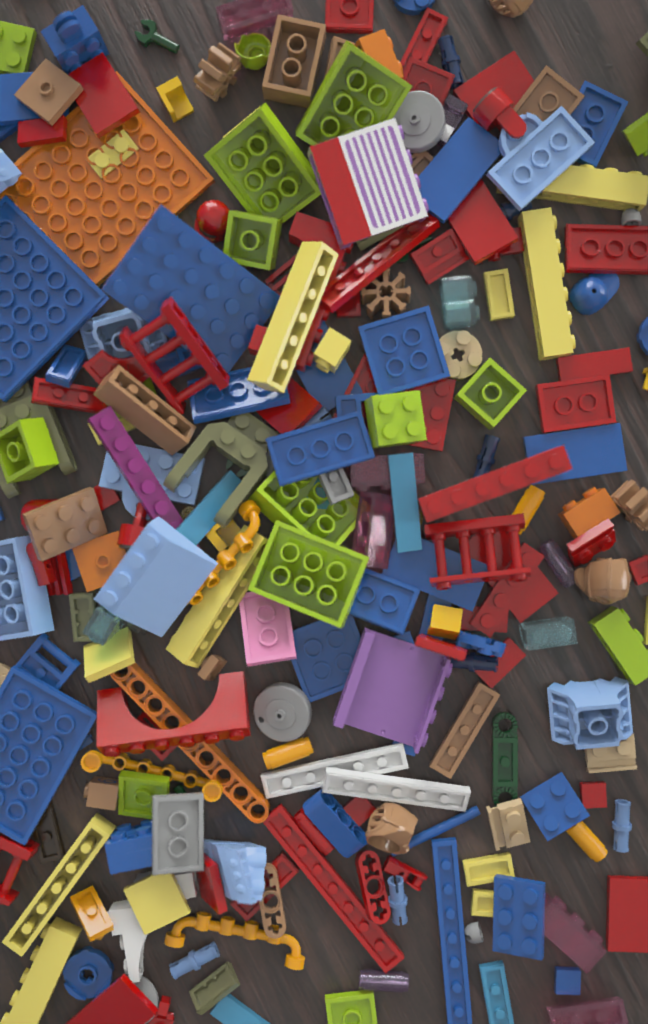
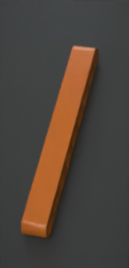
[110,662,270,823]

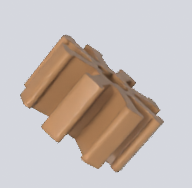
[193,42,242,102]
[361,268,411,319]
[610,480,648,531]

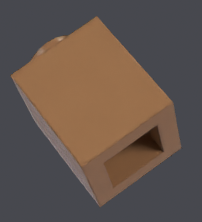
[84,776,119,811]

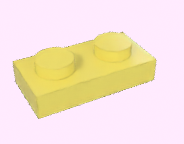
[86,129,139,179]

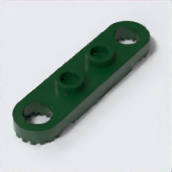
[492,712,518,807]

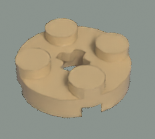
[439,330,482,380]

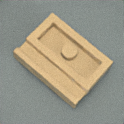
[584,734,637,773]
[486,798,530,851]

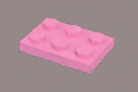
[239,592,297,667]

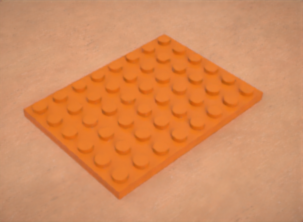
[0,71,215,286]

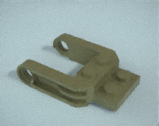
[0,380,78,499]
[163,413,279,528]

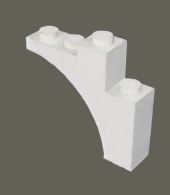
[107,871,199,983]

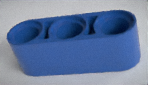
[303,789,368,858]

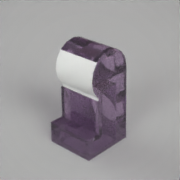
[436,94,468,148]

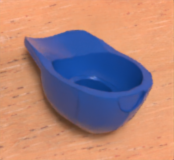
[569,273,620,315]

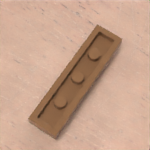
[429,681,500,779]

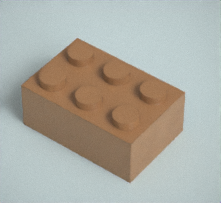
[262,14,326,108]

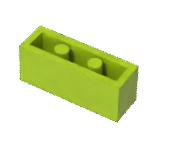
[588,606,648,686]

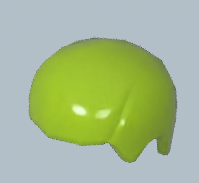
[234,33,271,70]

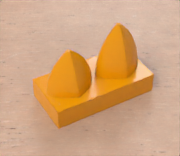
[70,885,114,942]

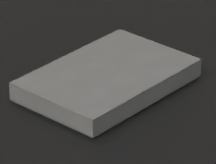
[152,792,204,875]

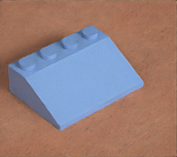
[94,517,218,637]
[0,536,54,641]

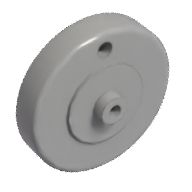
[393,90,446,153]
[253,682,312,742]

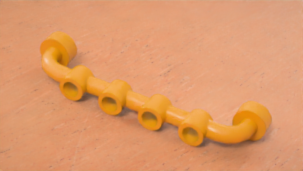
[187,500,260,605]
[81,750,223,802]
[164,911,305,970]

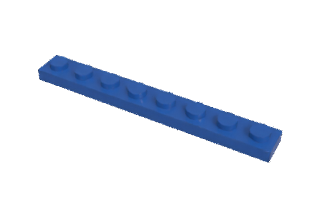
[431,837,472,1024]

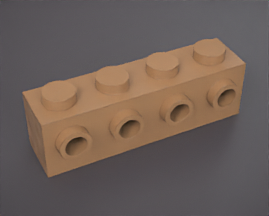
[93,365,196,455]

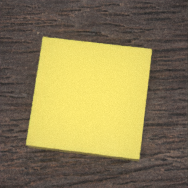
[83,627,135,683]
[123,874,191,935]

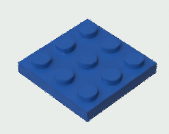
[358,305,450,395]
[291,615,361,702]

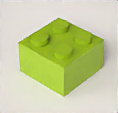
[223,210,283,270]
[454,358,527,430]
[364,390,427,449]
[0,417,59,484]

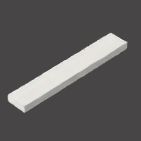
[261,743,409,799]
[322,767,471,812]

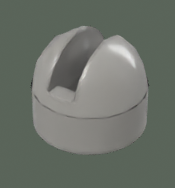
[621,208,642,226]
[464,921,484,944]

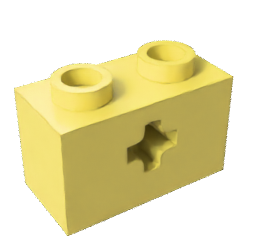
[314,328,351,374]

